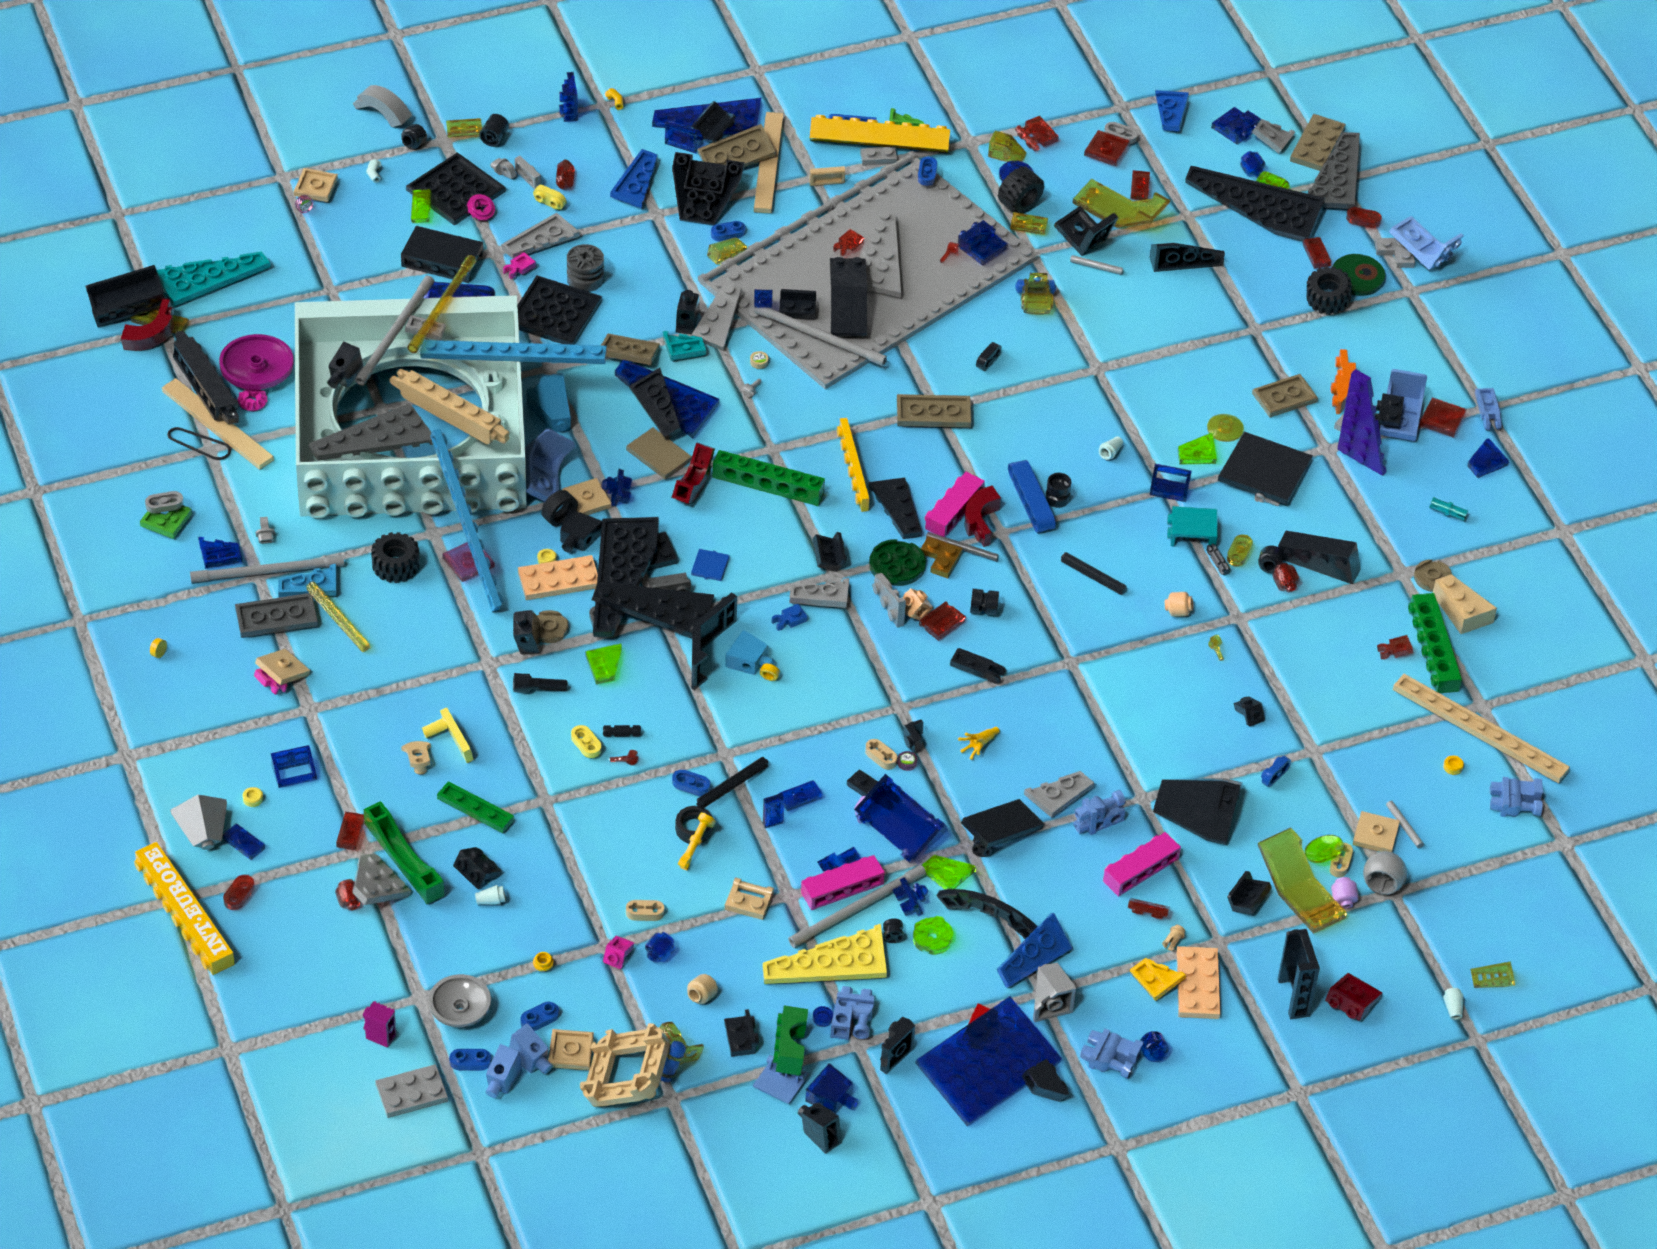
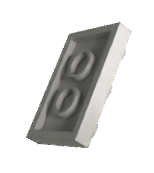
[375,1064,448,1118]

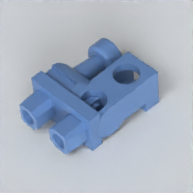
[1489,777,1543,817]
[1073,790,1126,835]
[830,986,874,1040]
[1080,1028,1143,1079]

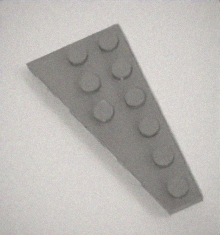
[859,210,901,298]

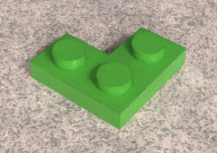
[140,505,192,539]

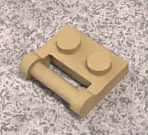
[725,877,774,920]

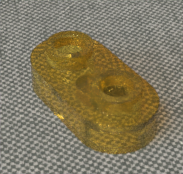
[1227,534,1253,566]

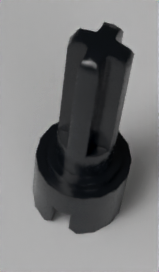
[513,673,568,693]

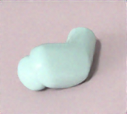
[366,159,382,183]

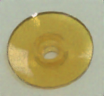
[1207,414,1244,442]

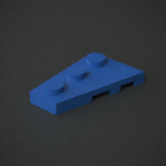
[1155,90,1189,131]

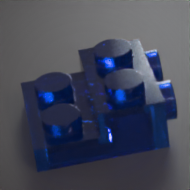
[559,72,578,122]
[1211,107,1261,145]
[957,220,1008,265]

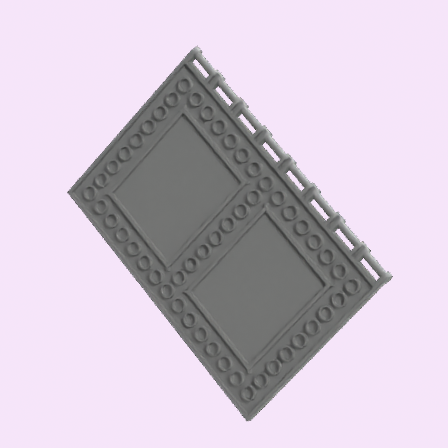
[698,151,1038,390]

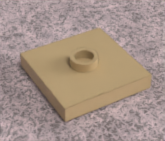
[294,168,338,202]
[562,478,611,515]
[255,649,310,685]
[1352,811,1400,852]
[548,1029,594,1070]

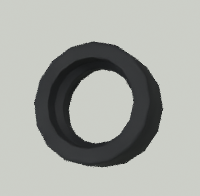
[541,490,578,527]
[675,806,713,844]

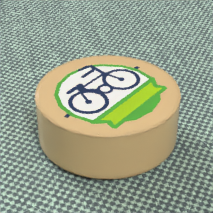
[750,351,768,369]

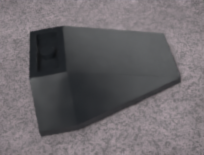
[672,152,745,226]
[1153,778,1243,845]

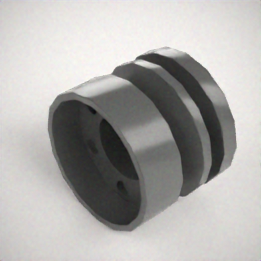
[567,244,604,292]

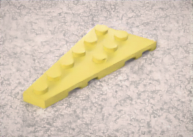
[762,924,887,984]

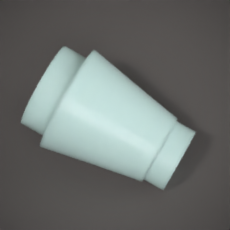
[1099,436,1123,460]
[475,885,506,905]
[1443,988,1464,1020]

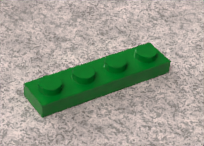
[437,781,514,833]

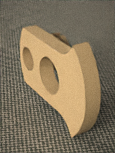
[401,741,431,774]

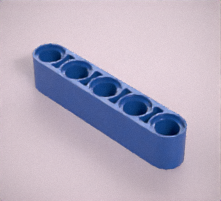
[1008,460,1056,533]

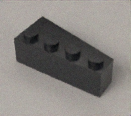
[1278,530,1361,585]

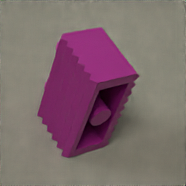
[363,1001,396,1048]

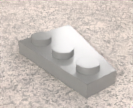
[789,578,849,608]

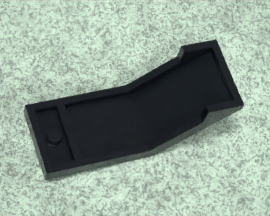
[830,257,867,337]
[691,592,737,690]

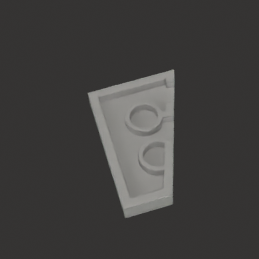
[872,573,906,628]
[1024,771,1094,818]

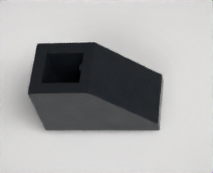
[1021,1058,1069,1102]

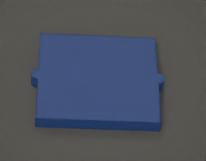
[691,549,729,581]

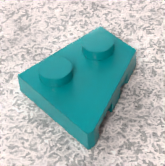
[663,331,706,361]

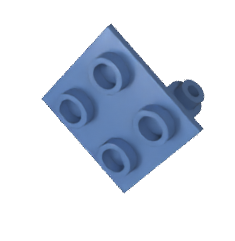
[753,1055,809,1104]

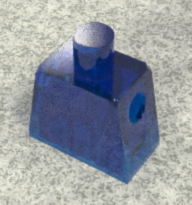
[805,1063,858,1113]

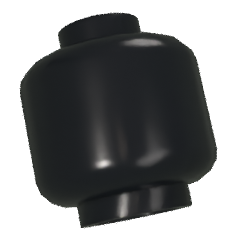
[401,124,427,149]
[1258,545,1284,573]

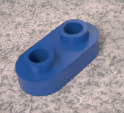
[918,157,937,186]
[711,221,746,241]
[1261,755,1291,787]
[672,769,710,796]
[520,1001,559,1031]
[449,1049,491,1071]

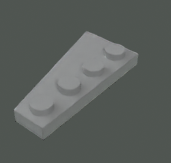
[501,213,579,259]
[692,281,742,351]

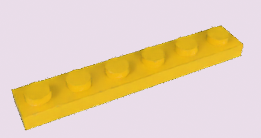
[837,418,869,512]

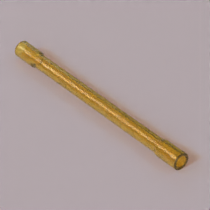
[407,255,476,353]

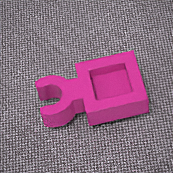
[503,252,536,279]
[254,668,287,695]

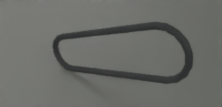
[167,427,231,460]

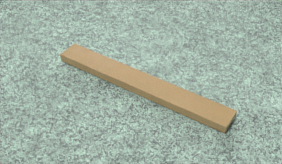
[754,112,783,213]
[162,378,274,470]

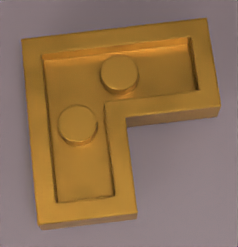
[921,536,963,579]

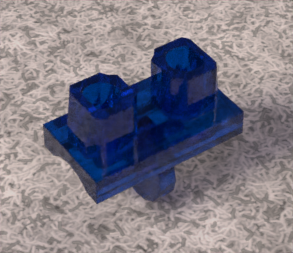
[601,469,632,507]
[893,877,928,916]

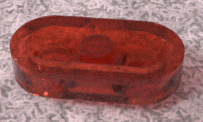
[556,159,575,190]
[1346,207,1382,228]
[223,875,255,910]

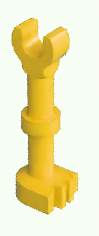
[678,813,716,871]

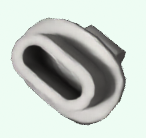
[491,158,517,179]
[255,517,275,544]

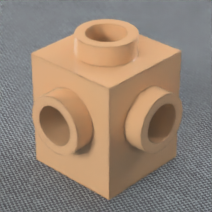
[902,588,933,621]

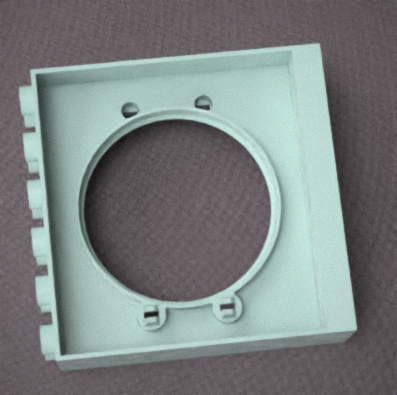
[295,295,526,518]

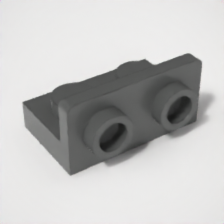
[649,572,691,592]

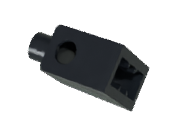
[676,290,700,335]
[327,341,363,389]
[560,508,602,553]
[513,610,540,655]
[797,1102,842,1154]

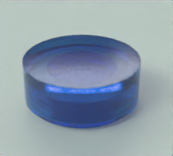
[812,1006,833,1027]

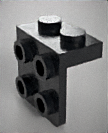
[690,101,736,142]

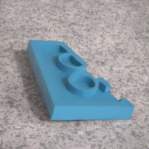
[278,564,336,597]

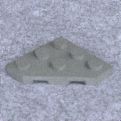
[352,853,411,905]

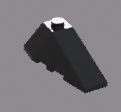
[1150,243,1225,272]

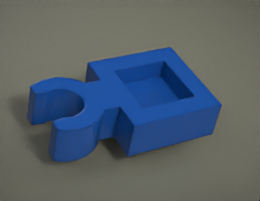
[771,604,808,631]

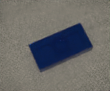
[778,780,823,811]
[762,793,785,828]
[222,823,265,860]

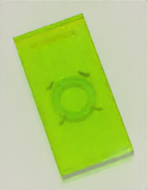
[411,189,431,223]

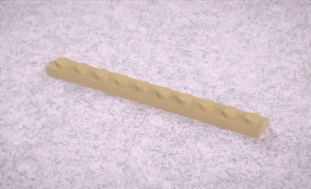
[1393,674,1570,783]

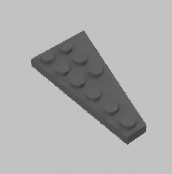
[309,403,433,461]

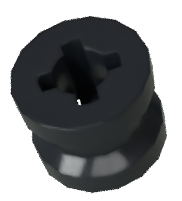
[972,837,992,857]
[883,918,904,943]

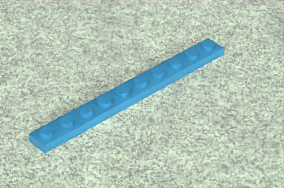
[420,340,607,364]
[430,428,503,612]

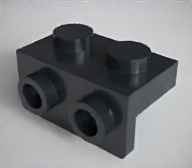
[1375,393,1404,429]
[812,532,847,572]
[453,847,502,889]
[1227,871,1272,915]

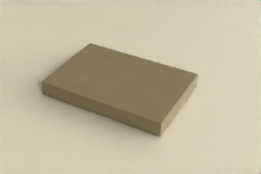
[601,333,660,365]
[1252,374,1318,418]
[626,427,692,480]

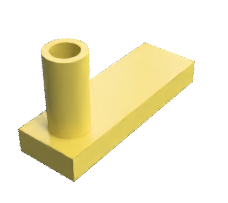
[422,708,474,763]

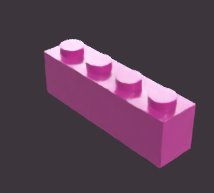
[925,471,985,537]
[1103,832,1181,897]
[801,855,885,910]

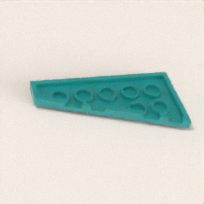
[157,251,271,306]

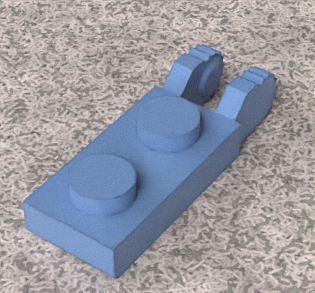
[1475,388,1502,430]

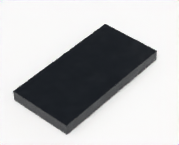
[961,799,1044,848]

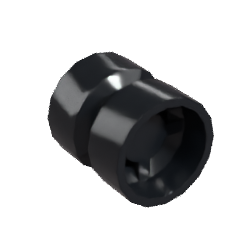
[479,114,509,147]
[1046,472,1072,508]
[970,588,999,616]

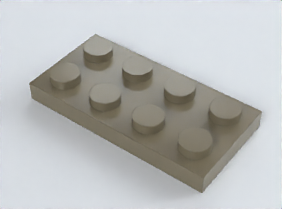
[1290,114,1346,171]
[697,124,776,167]
[897,394,971,427]

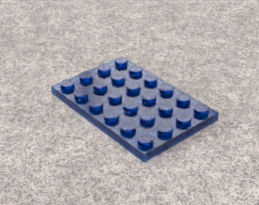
[915,996,1062,1126]

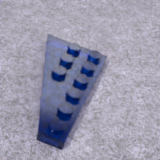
[652,97,762,135]
[615,360,720,439]

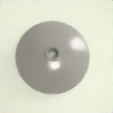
[429,974,491,1027]

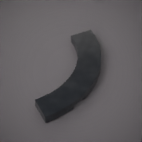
[936,889,1038,939]

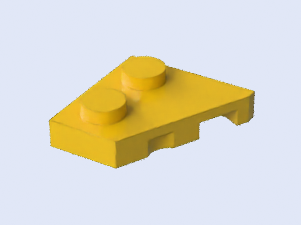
[1130,958,1186,1001]

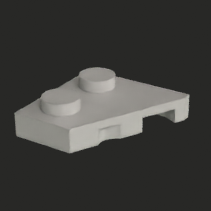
[1252,119,1295,154]

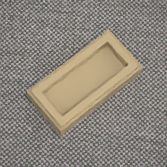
[809,166,845,186]

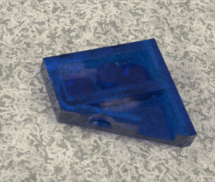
[1467,438,1509,478]
[198,537,243,569]

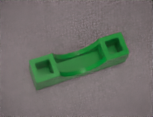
[773,1005,808,1076]

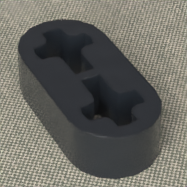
[976,342,1002,371]

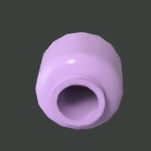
[1331,877,1359,909]

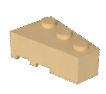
[1433,574,1497,634]

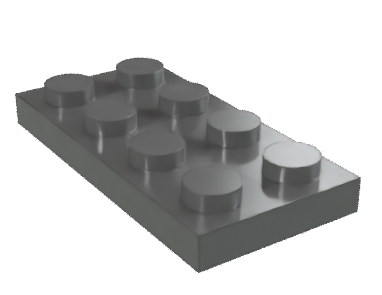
[235,593,318,638]

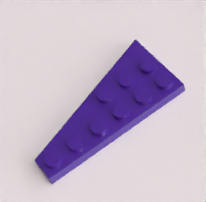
[1337,369,1387,476]

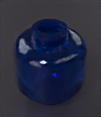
[1240,151,1266,177]
[645,932,675,963]
[1140,1031,1169,1062]

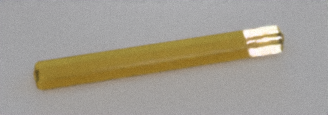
[306,581,370,652]

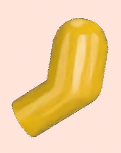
[605,88,623,110]

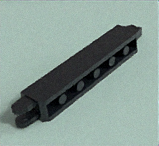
[173,330,239,425]

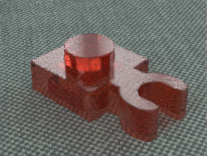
[833,229,864,256]
[1377,635,1413,659]

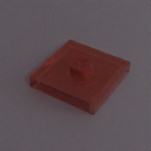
[1084,130,1130,166]
[1419,397,1467,437]

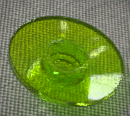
[1305,835,1344,863]

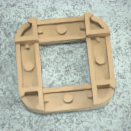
[580,1023,670,1107]

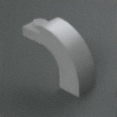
[353,85,412,127]

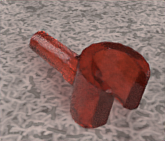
[940,242,959,263]
[610,750,639,765]

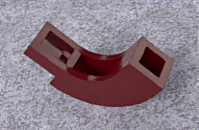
[121,299,175,351]
[671,443,715,504]
[964,485,1001,547]

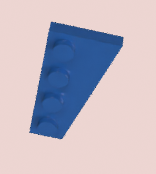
[610,149,658,208]
[996,913,1073,987]

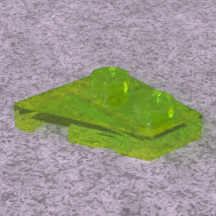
[1177,433,1217,465]
[585,643,622,685]
[922,855,976,889]

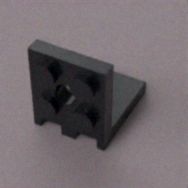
[1054,206,1119,256]

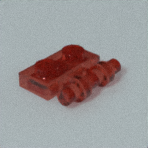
[1015,116,1059,151]

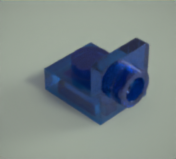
[754,289,773,308]

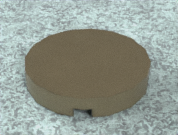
[1414,560,1452,592]
[537,610,568,643]

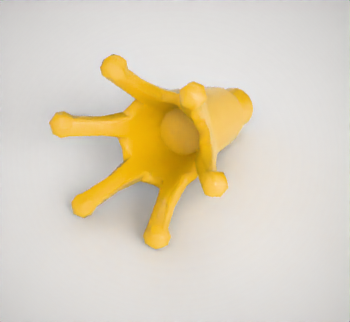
[958,726,1000,760]

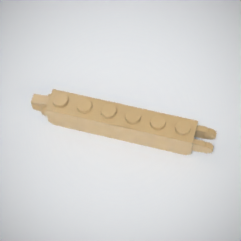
[390,369,509,444]

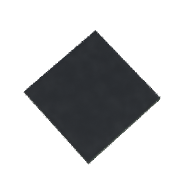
[406,152,506,226]
[517,275,602,345]
[1218,431,1313,505]

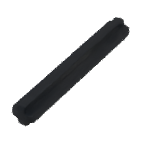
[1061,552,1127,595]

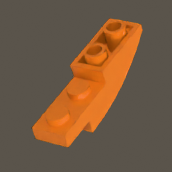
[1331,349,1356,414]

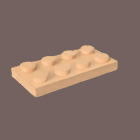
[518,555,598,600]
[1176,946,1220,1019]

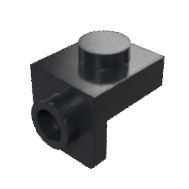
[1233,696,1265,726]
[904,719,924,754]

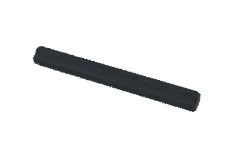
[696,757,768,809]

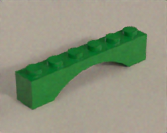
[363,801,444,904]

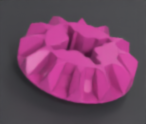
[467,194,495,221]
[237,389,267,411]

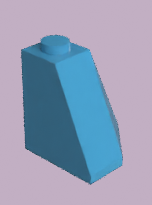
[527,373,571,432]

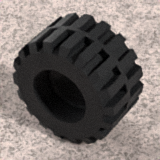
[998,166,1045,215]
[1306,266,1352,314]
[371,532,420,583]

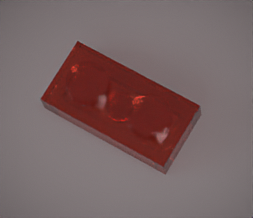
[1130,170,1150,201]
[1302,237,1331,269]
[336,811,364,850]
[1128,898,1170,919]

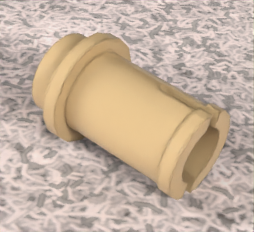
[1162,925,1185,951]

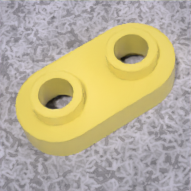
[533,185,567,210]
[571,725,601,758]

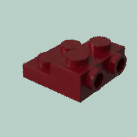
[1325,973,1383,1021]

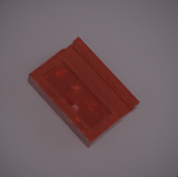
[919,601,966,641]

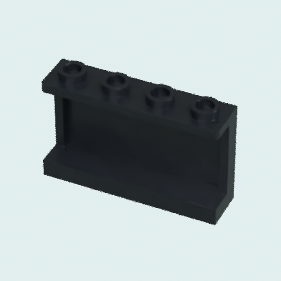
[401,226,484,283]
[85,265,165,327]
[1277,929,1320,1020]

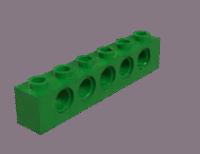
[712,450,825,506]
[1408,593,1462,693]

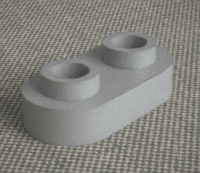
[1104,122,1138,144]
[145,491,184,513]

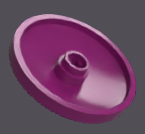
[219,334,294,390]

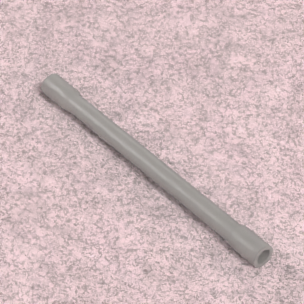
[355,276,435,385]
[754,303,887,366]
[190,555,344,583]
[788,865,926,948]

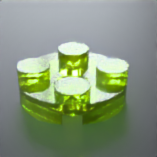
[913,916,953,955]

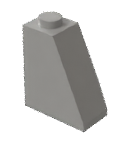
[170,794,227,850]
[1033,963,1076,1022]

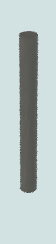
[926,532,999,562]

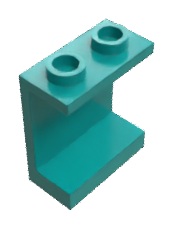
[1167,506,1217,547]

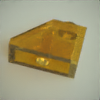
[988,131,1027,166]

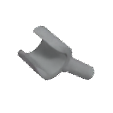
[743,379,761,398]
[1255,493,1280,506]

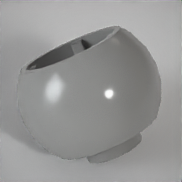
[1363,851,1407,895]

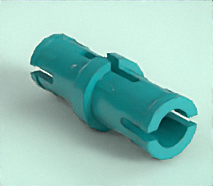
[1429,497,1469,521]

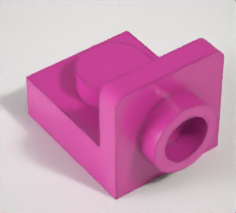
[603,936,635,969]

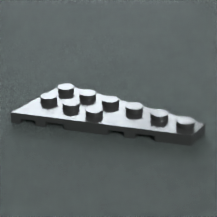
[1308,132,1360,209]

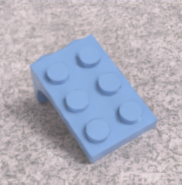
[1389,216,1464,270]

